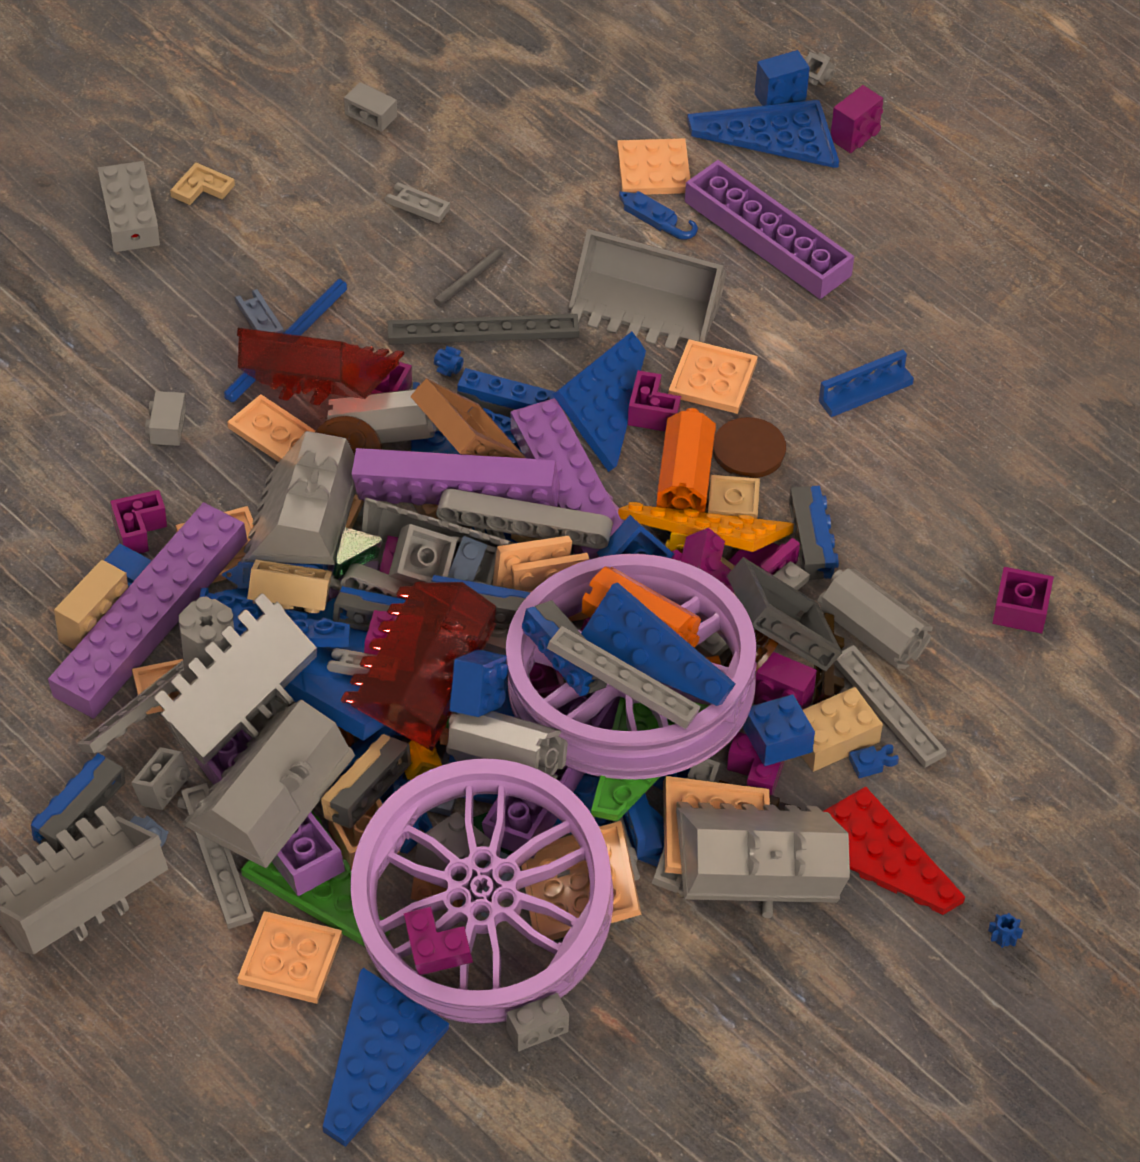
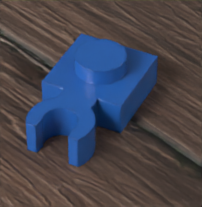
[849,744,899,779]

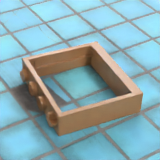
[410,378,526,458]

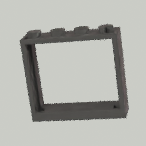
[727,557,842,671]

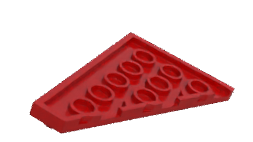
[823,786,965,915]

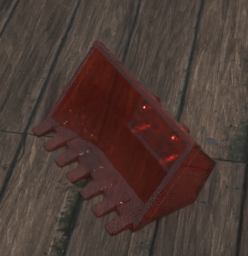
[237,328,405,405]
[341,582,496,752]

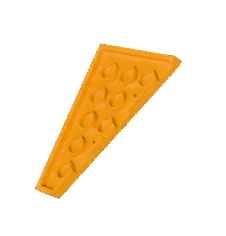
[618,502,794,552]

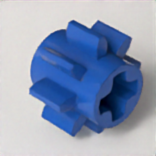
[434,346,464,377]
[988,913,1023,948]

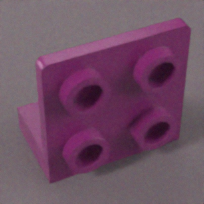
[729,538,800,575]

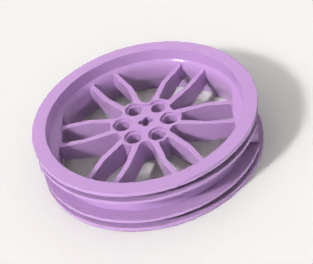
[506,554,756,779]
[351,759,614,1024]

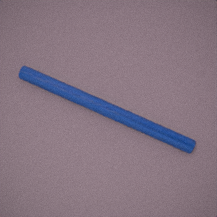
[224,279,347,402]

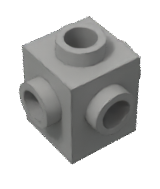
[804,52,835,86]

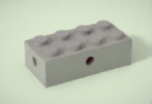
[97,161,160,252]

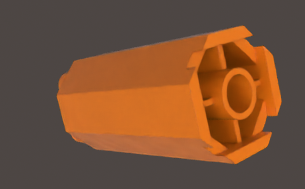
[656,408,716,512]
[582,566,701,648]

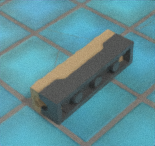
[321,734,412,829]

